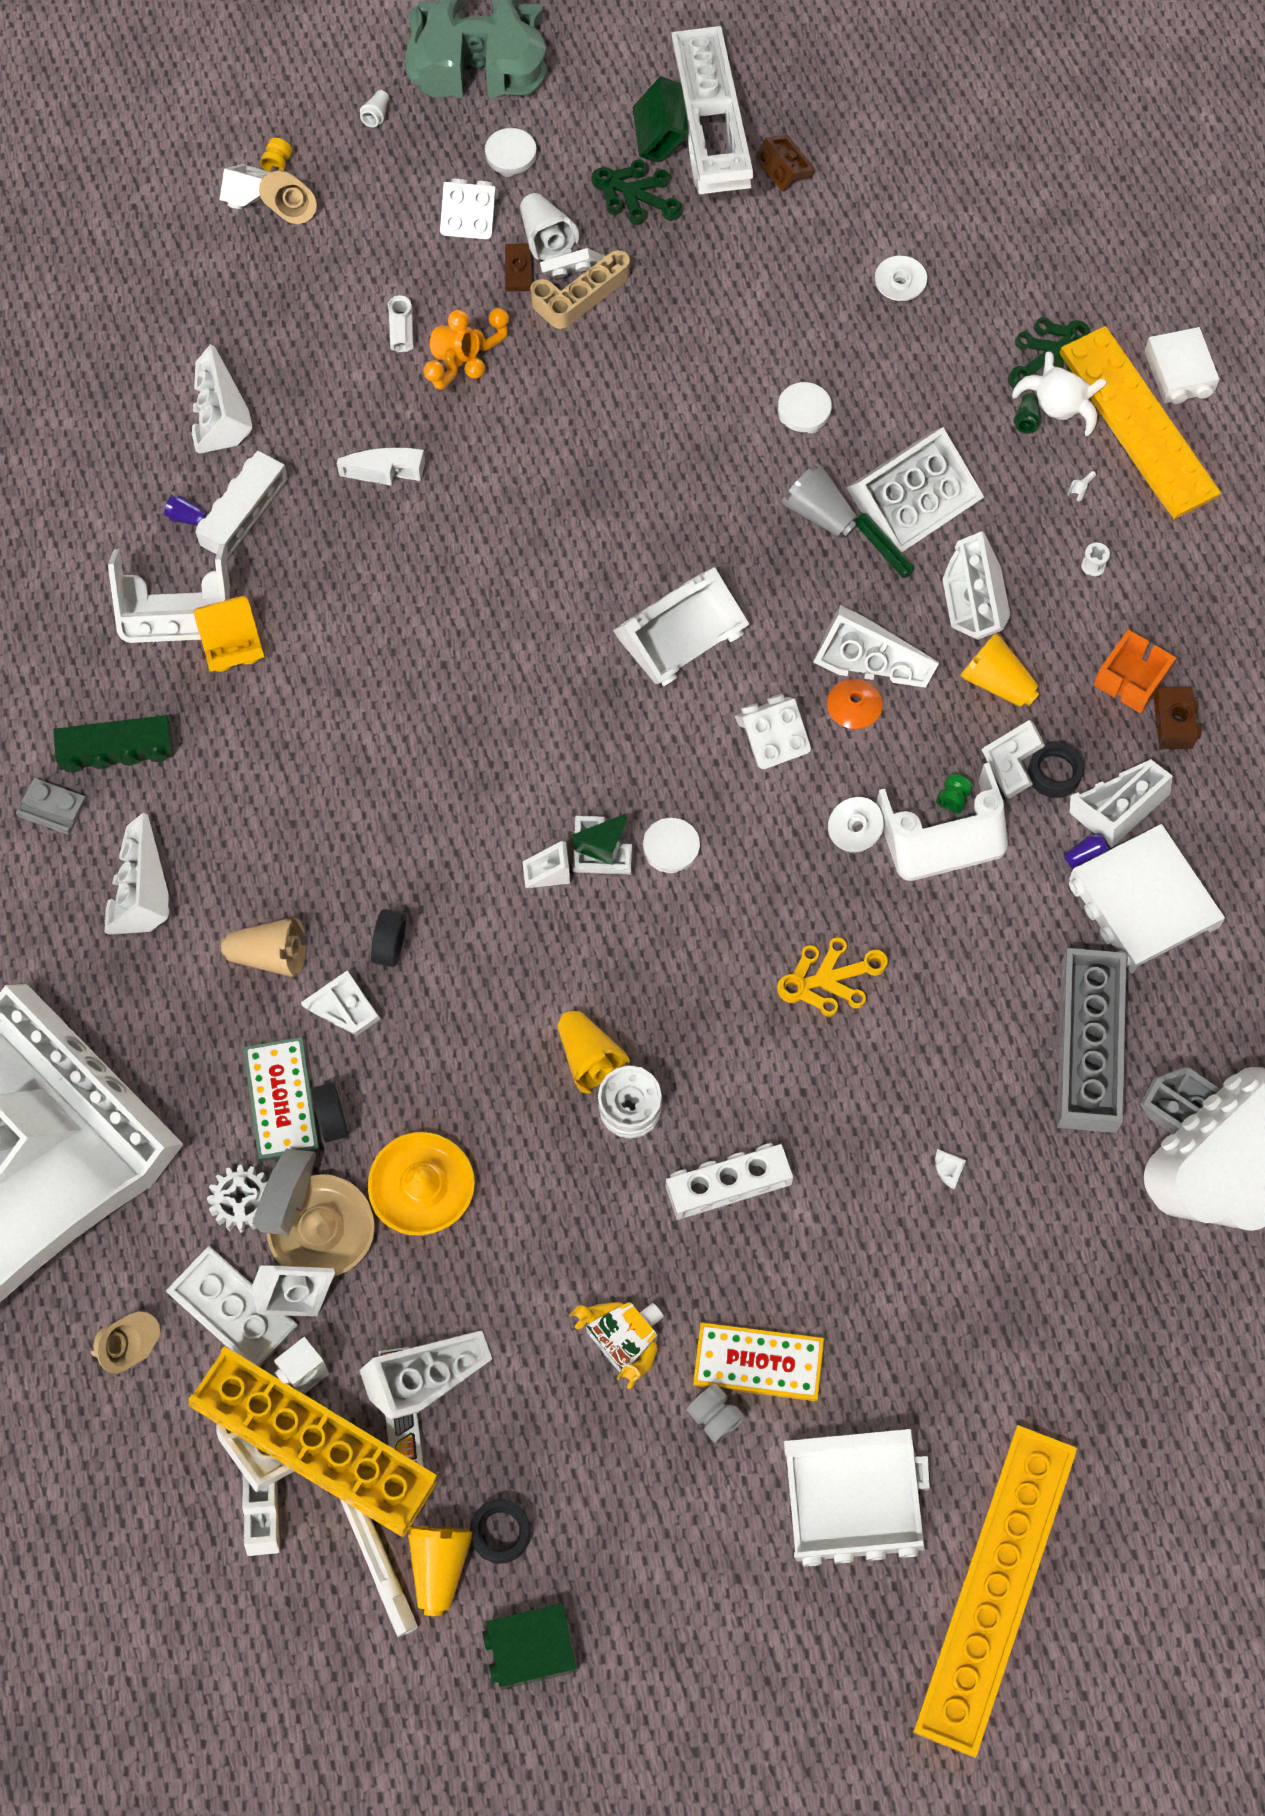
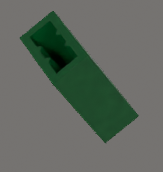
[632,76,689,162]
[482,1603,577,1690]

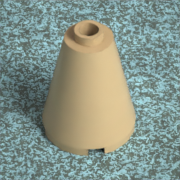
[221,918,306,977]

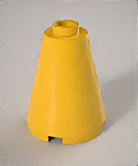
[960,633,1040,707]
[557,1011,630,1094]
[408,1526,472,1616]

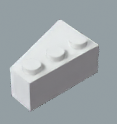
[1069,759,1173,847]

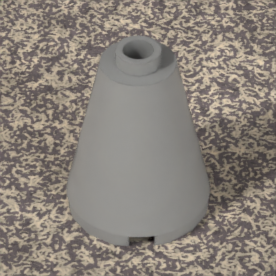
[781,462,857,537]

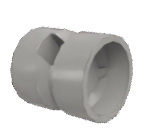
[686,1383,746,1444]

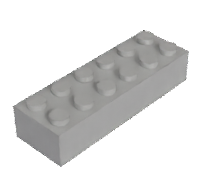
[1056,948,1126,1133]

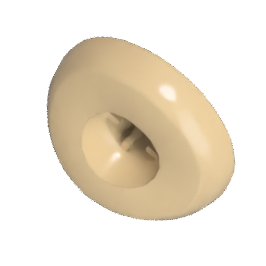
[267,1174,374,1277]

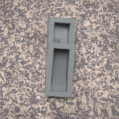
[252,1148,316,1236]

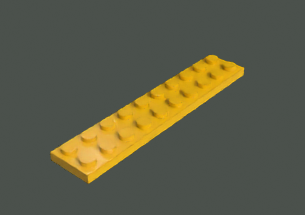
[913,1425,1077,1758]

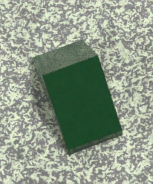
[572,814,628,865]

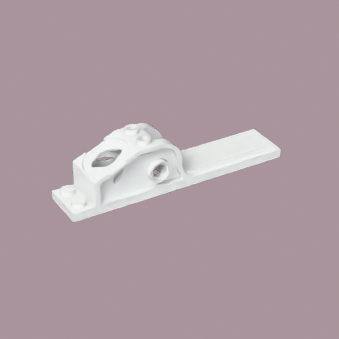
[671,26,753,194]

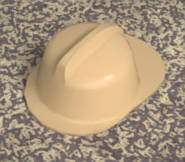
[259,170,317,224]
[90,1311,161,1374]

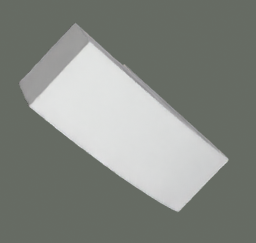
[337,448,425,486]
[242,1475,280,1556]

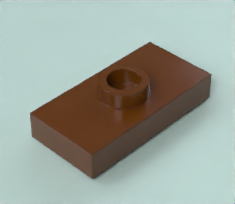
[505,243,532,292]

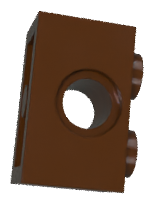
[1153,687,1201,750]

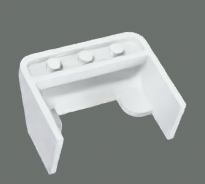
[108,544,230,643]
[876,763,1008,881]

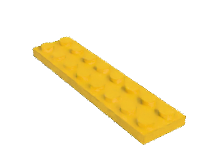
[1059,326,1221,519]

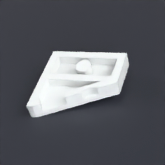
[540,248,605,279]
[301,971,381,1036]

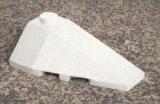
[192,344,253,453]
[104,813,170,934]

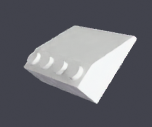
[846,427,984,552]

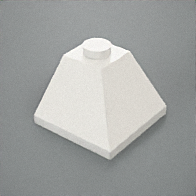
[219,164,270,209]
[252,1266,335,1317]

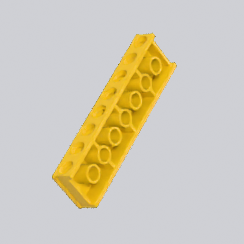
[188,1346,437,1538]

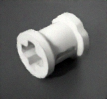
[1081,542,1110,576]

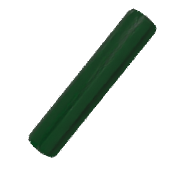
[855,513,915,578]

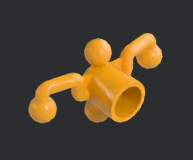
[423,308,509,390]

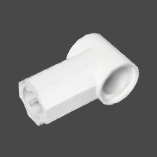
[388,295,413,352]

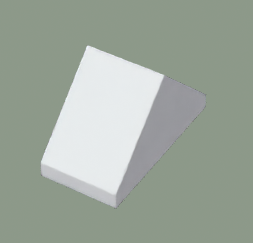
[523,841,570,888]

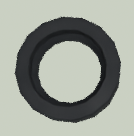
[1028,741,1084,798]
[371,909,407,967]
[311,1082,348,1143]
[470,1499,530,1564]

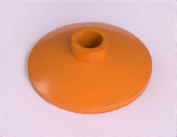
[827,679,883,729]

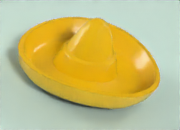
[368,1132,474,1236]

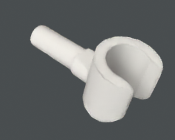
[1067,471,1096,501]

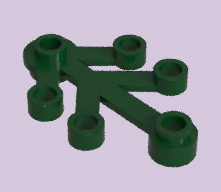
[591,159,682,225]
[1007,317,1091,388]

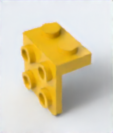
[194,596,264,672]

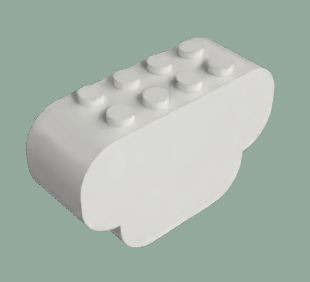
[1144,1067,1265,1231]

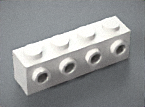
[196,450,288,559]

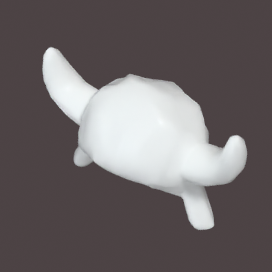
[1012,352,1106,436]

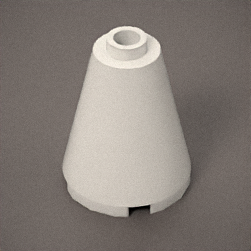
[520,193,579,261]

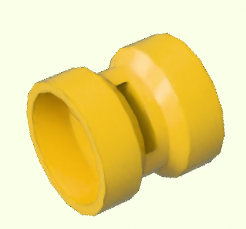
[260,138,293,171]

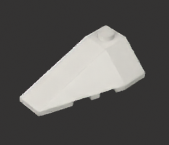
[813,605,939,688]
[359,1330,492,1420]

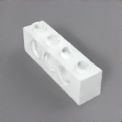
[666,1143,793,1220]

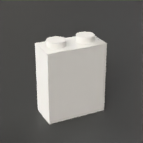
[1145,327,1219,404]

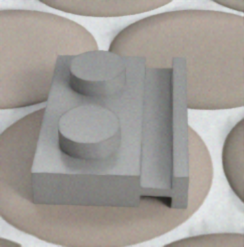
[16,778,87,835]

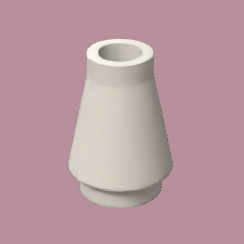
[360,90,390,127]

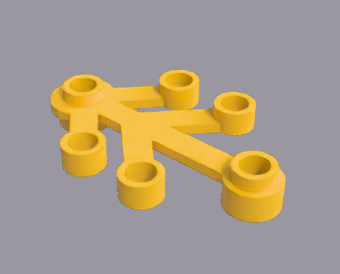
[777,937,888,1017]

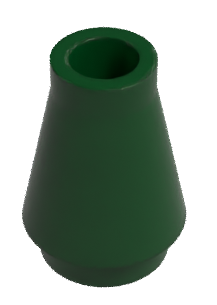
[1014,393,1041,434]

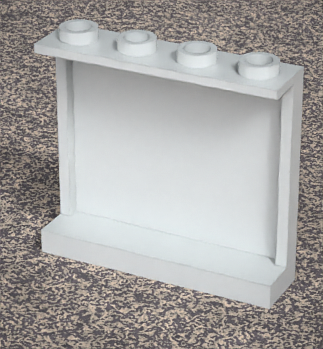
[1069,824,1225,974]
[784,1429,925,1566]

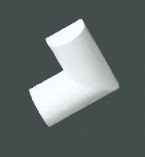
[573,816,632,875]

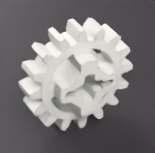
[207,1165,267,1233]

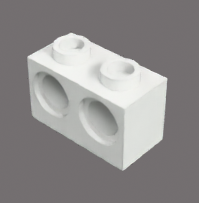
[274,1337,329,1394]

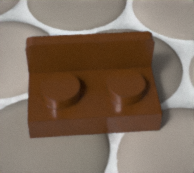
[756,135,815,192]

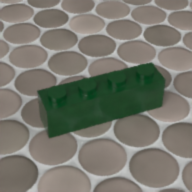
[53,715,174,773]

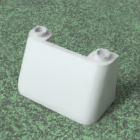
[613,567,749,686]

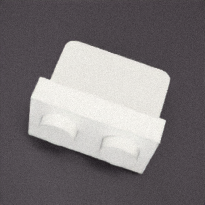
[440,179,499,239]
[735,694,811,769]

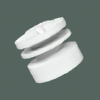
[598,1065,662,1139]

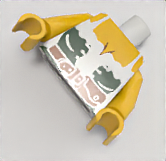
[569,1302,664,1389]

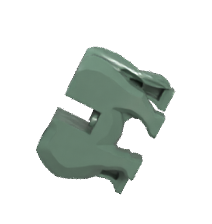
[405,0,547,98]

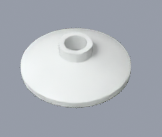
[875,256,927,301]
[828,797,884,852]

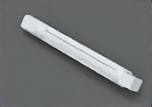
[340,1499,418,1637]

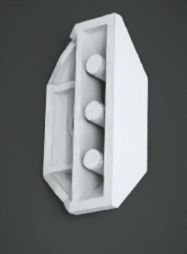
[943,531,1010,640]

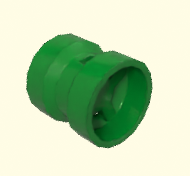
[936,774,973,814]

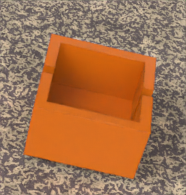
[1093,629,1177,714]

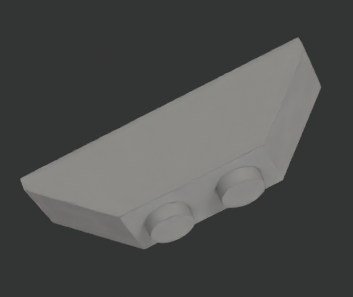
[1140,1067,1221,1134]

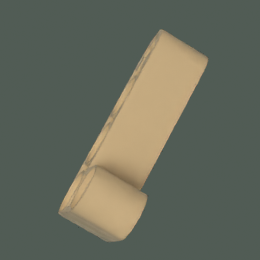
[530,250,630,329]

